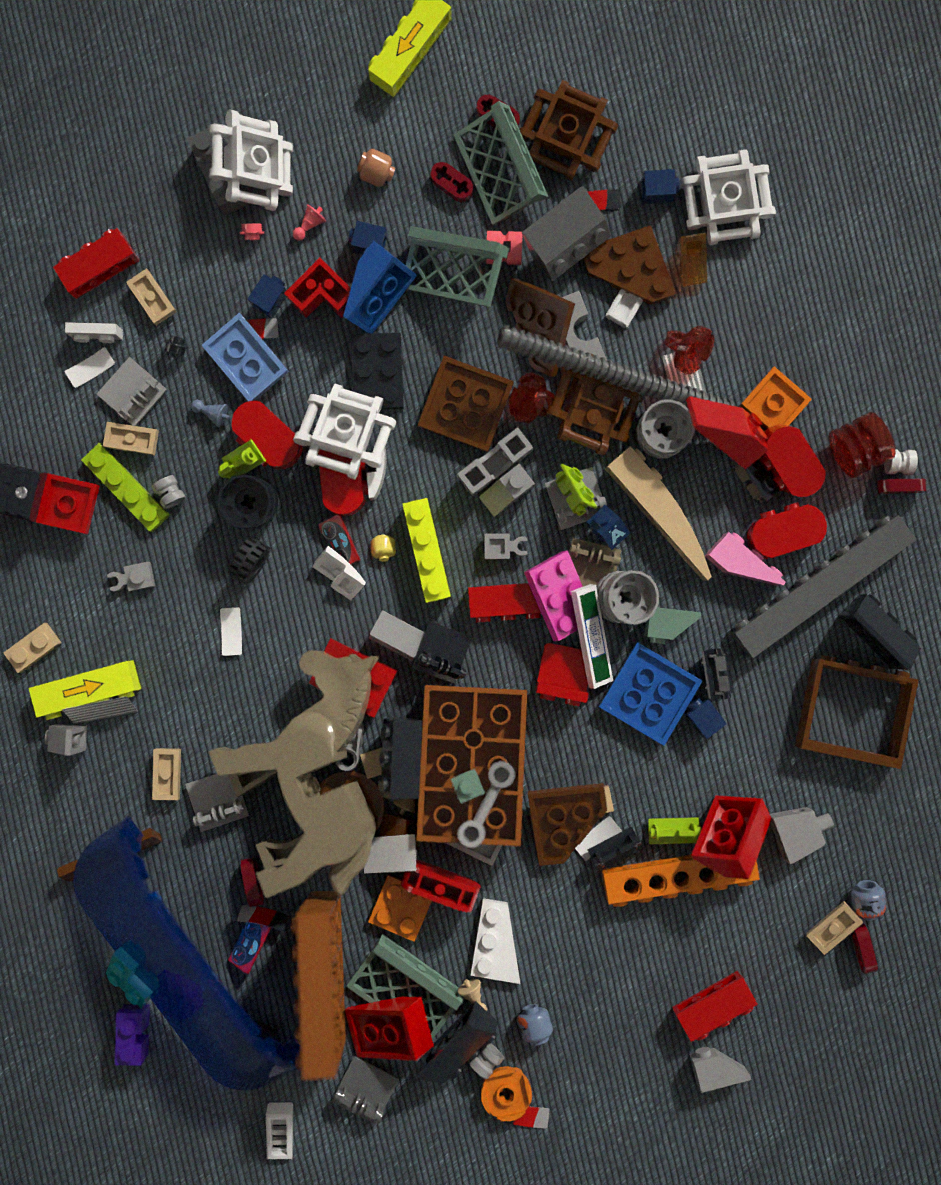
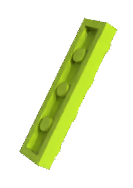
[81,443,170,532]

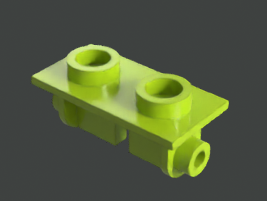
[218,439,266,479]
[555,464,598,516]
[648,817,702,844]

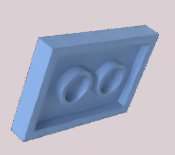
[202,313,289,401]

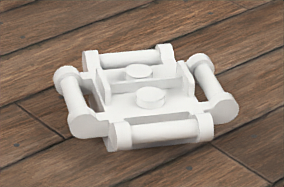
[209,109,293,211]
[680,149,776,245]
[293,384,396,479]

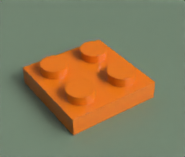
[739,366,812,429]
[368,873,432,942]

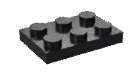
[351,332,404,409]

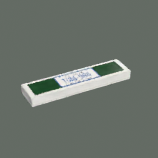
[571,584,613,689]

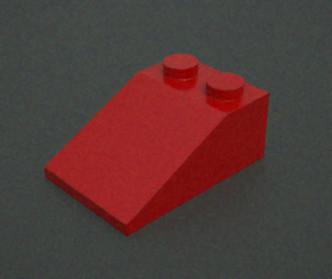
[686,396,769,469]
[309,638,398,717]
[345,997,434,1061]

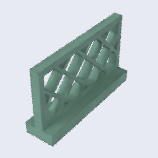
[453,101,548,226]
[406,226,509,307]
[347,934,463,1040]

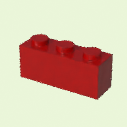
[53,228,140,299]
[468,583,541,623]
[672,970,758,1042]

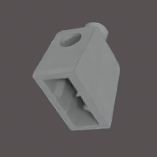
[770,807,834,864]

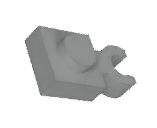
[484,534,528,560]
[107,562,155,591]

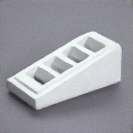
[266,1102,293,1159]

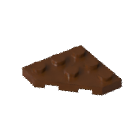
[582,225,676,305]
[505,278,575,377]
[528,783,608,866]

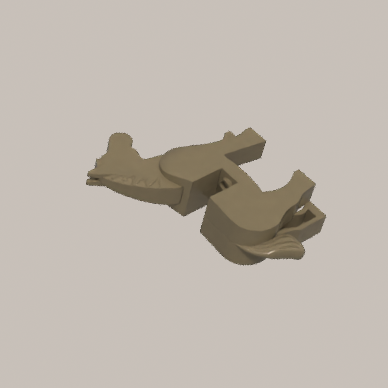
[209,650,378,898]

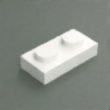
[65,322,123,343]

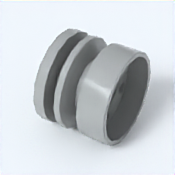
[636,400,695,459]
[596,571,659,624]

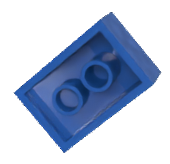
[344,241,417,334]

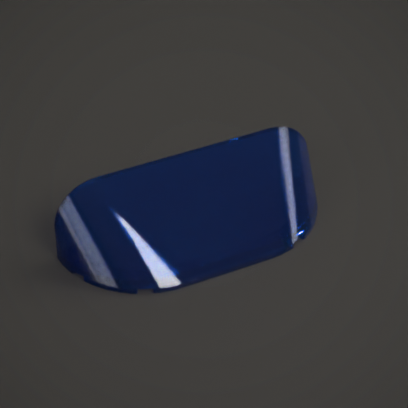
[74,815,301,1090]

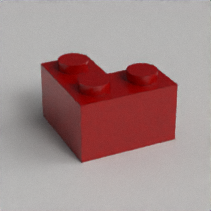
[284,257,351,318]

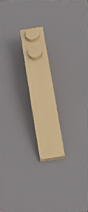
[605,446,712,581]

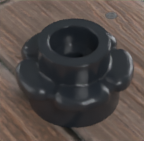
[164,335,189,355]

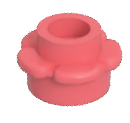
[239,224,264,240]

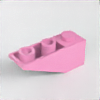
[705,532,786,586]

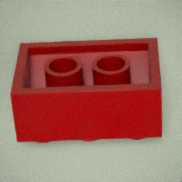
[691,795,772,880]

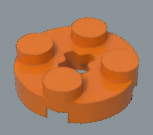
[481,1066,532,1121]

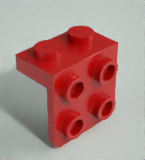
[535,643,589,706]

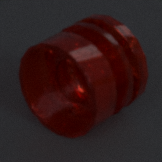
[828,412,896,478]

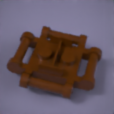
[519,80,618,182]
[546,354,644,456]

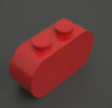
[232,401,302,470]
[759,424,826,497]
[318,449,369,516]
[747,502,827,559]
[400,860,481,912]

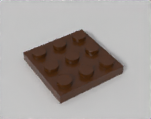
[418,356,514,453]

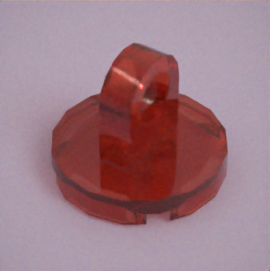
[664,325,715,375]
[509,372,555,423]

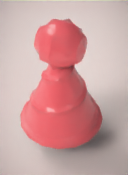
[293,204,326,241]

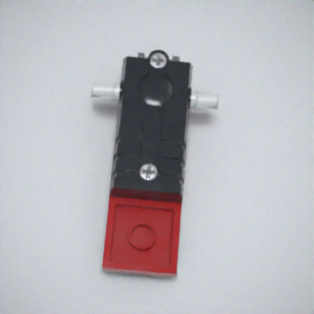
[0,462,100,534]

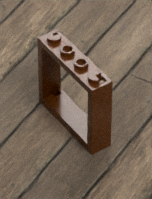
[795,655,919,769]

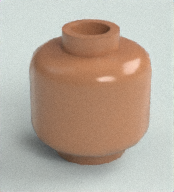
[356,149,395,187]

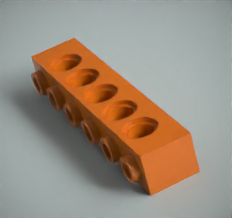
[601,854,760,907]

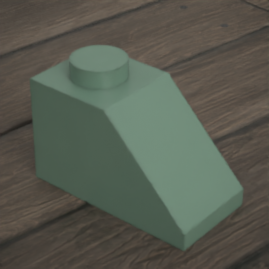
[644,607,701,644]

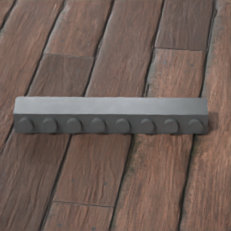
[730,515,917,658]

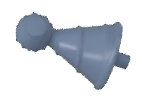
[191,399,230,427]

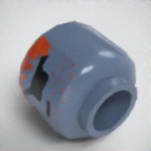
[851,880,886,921]
[517,1004,553,1046]

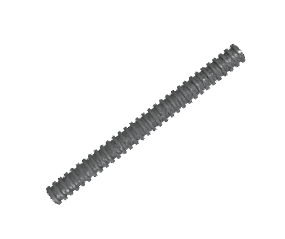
[497,325,734,408]

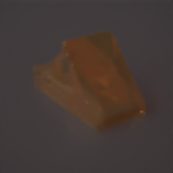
[675,233,707,287]

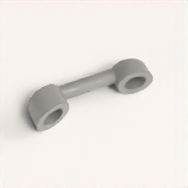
[458,762,515,848]

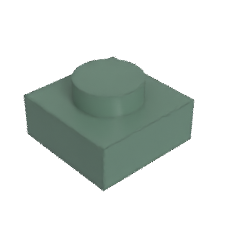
[451,769,485,803]

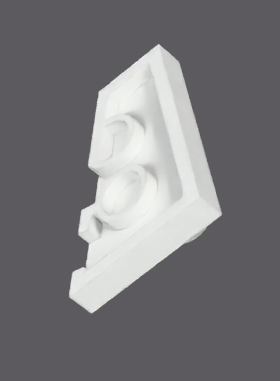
[471,898,520,984]

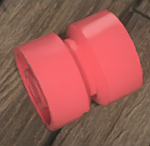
[486,231,522,265]

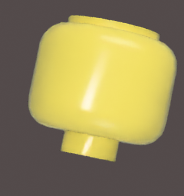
[371,535,396,562]

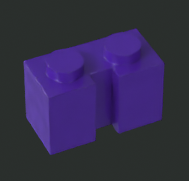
[115,1004,150,1066]

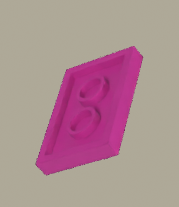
[524,551,583,641]

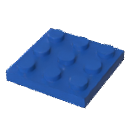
[598,642,702,746]

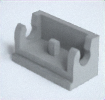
[369,610,424,662]

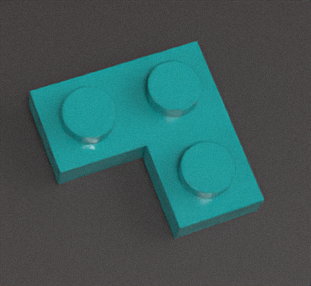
[106,947,153,1008]

